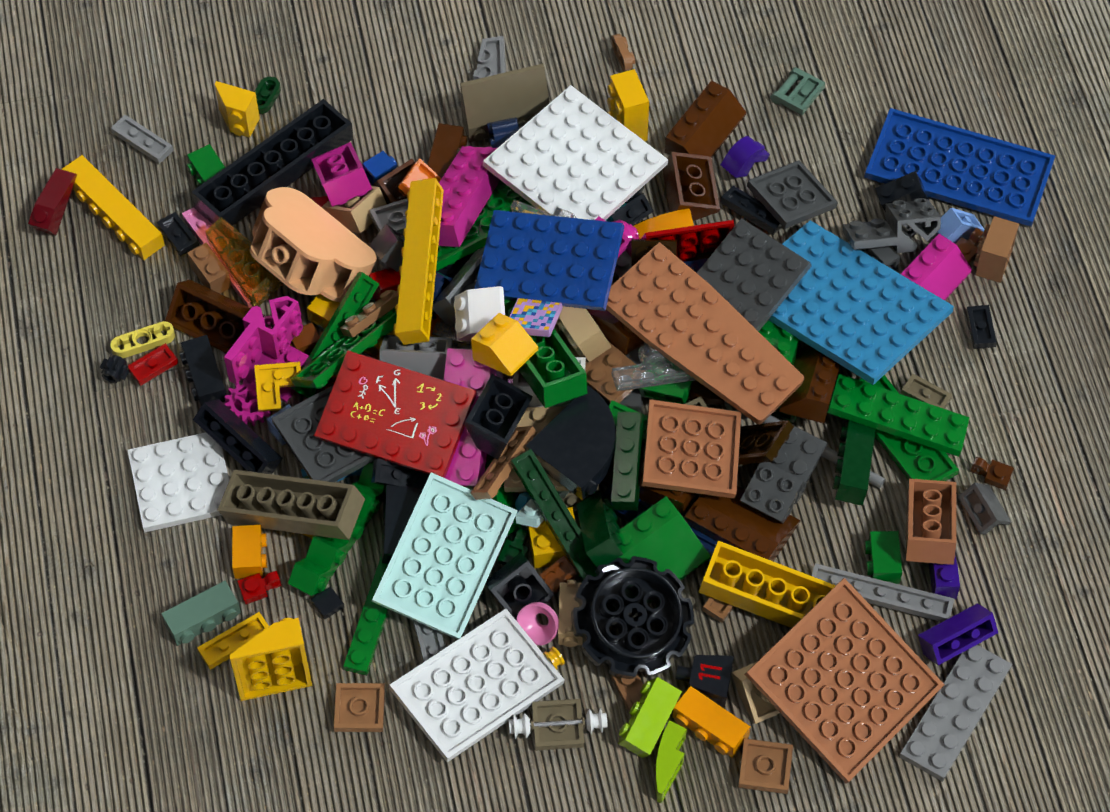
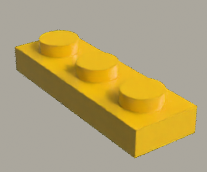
[197,612,269,670]

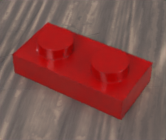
[128,343,178,386]

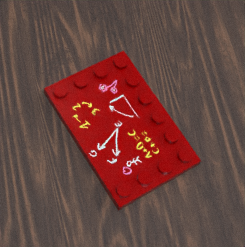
[314,350,477,478]

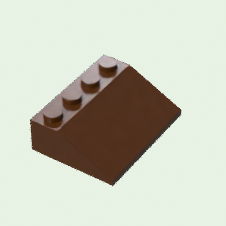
[685,486,800,562]

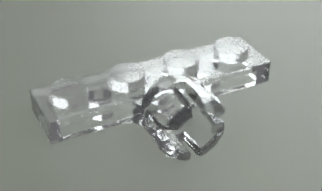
[611,343,696,391]

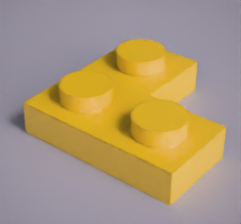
[254,362,301,412]

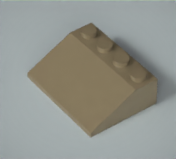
[460,63,550,142]

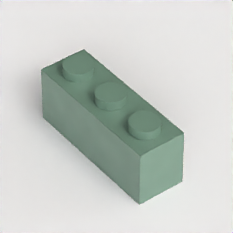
[161,580,241,646]

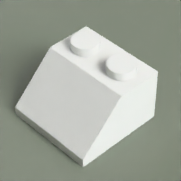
[454,286,505,342]

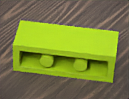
[618,677,682,758]

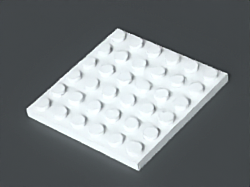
[483,85,668,220]

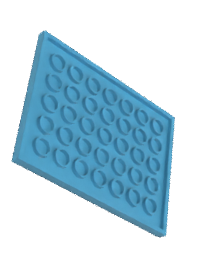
[769,220,954,385]

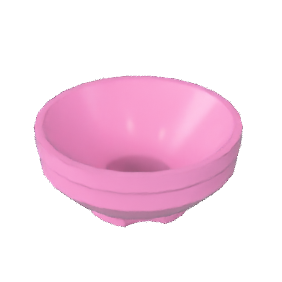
[516,602,559,645]

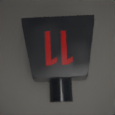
[676,655,734,708]

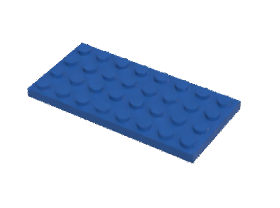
[864,108,1055,227]

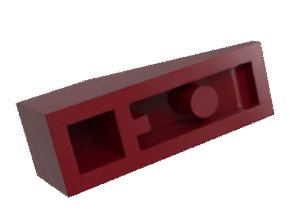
[28,168,77,236]

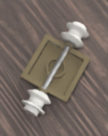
[509,699,608,751]

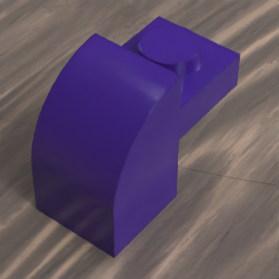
[720,136,770,178]

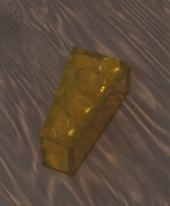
[205,217,284,307]

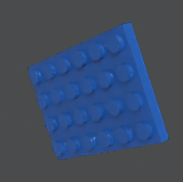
[475,210,624,311]

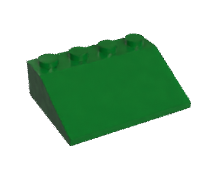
[618,496,711,605]

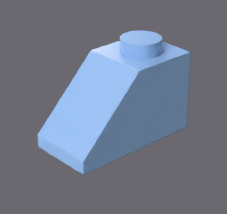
[936,208,984,244]

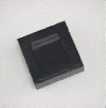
[311,586,344,619]

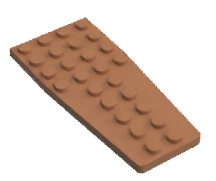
[606,242,804,424]

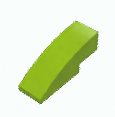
[655,720,687,803]

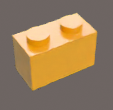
[232,525,267,579]

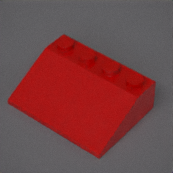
[641,220,734,262]

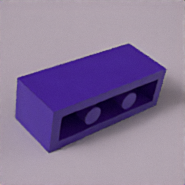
[918,603,998,665]

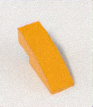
[633,209,694,239]

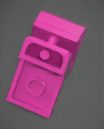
[224,296,303,385]

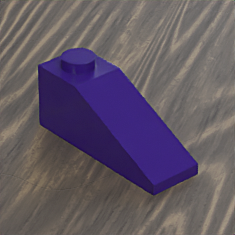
[929,556,960,599]

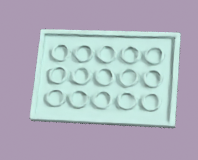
[372,472,518,640]

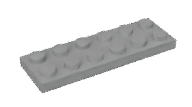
[899,645,1012,782]

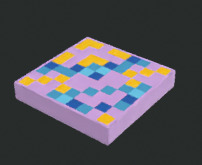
[509,298,563,337]

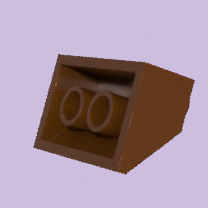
[662,152,720,221]

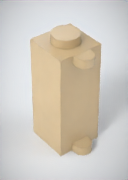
[558,580,583,647]

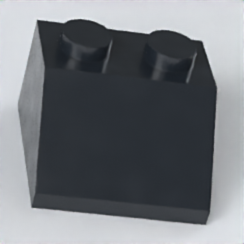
[486,552,555,620]

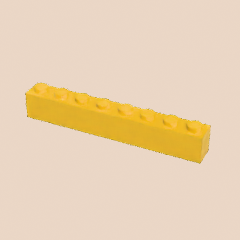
[393,178,444,345]

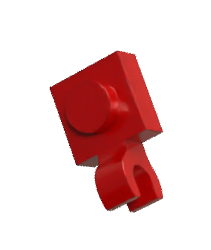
[238,571,282,604]

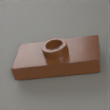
[539,555,578,594]

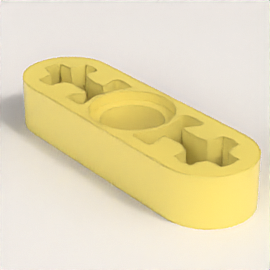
[110,321,175,358]

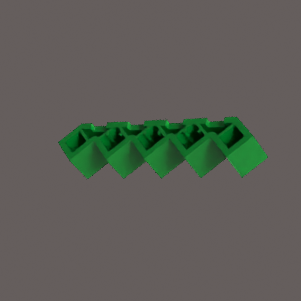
[288,458,386,596]

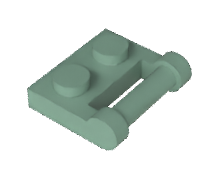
[770,67,825,115]

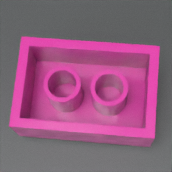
[311,142,372,207]

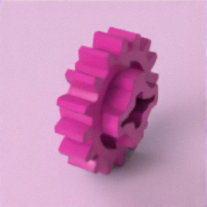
[225,379,271,426]

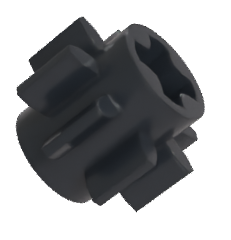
[100,355,130,384]

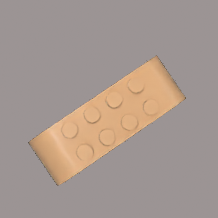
[250,187,377,302]

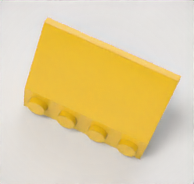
[229,618,312,701]

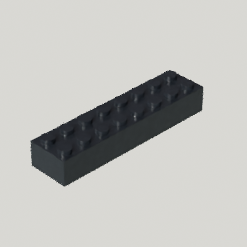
[192,99,353,233]

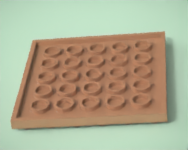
[744,578,945,783]

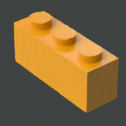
[673,686,751,758]

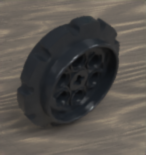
[571,556,694,679]

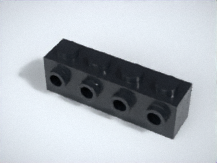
[193,399,283,474]

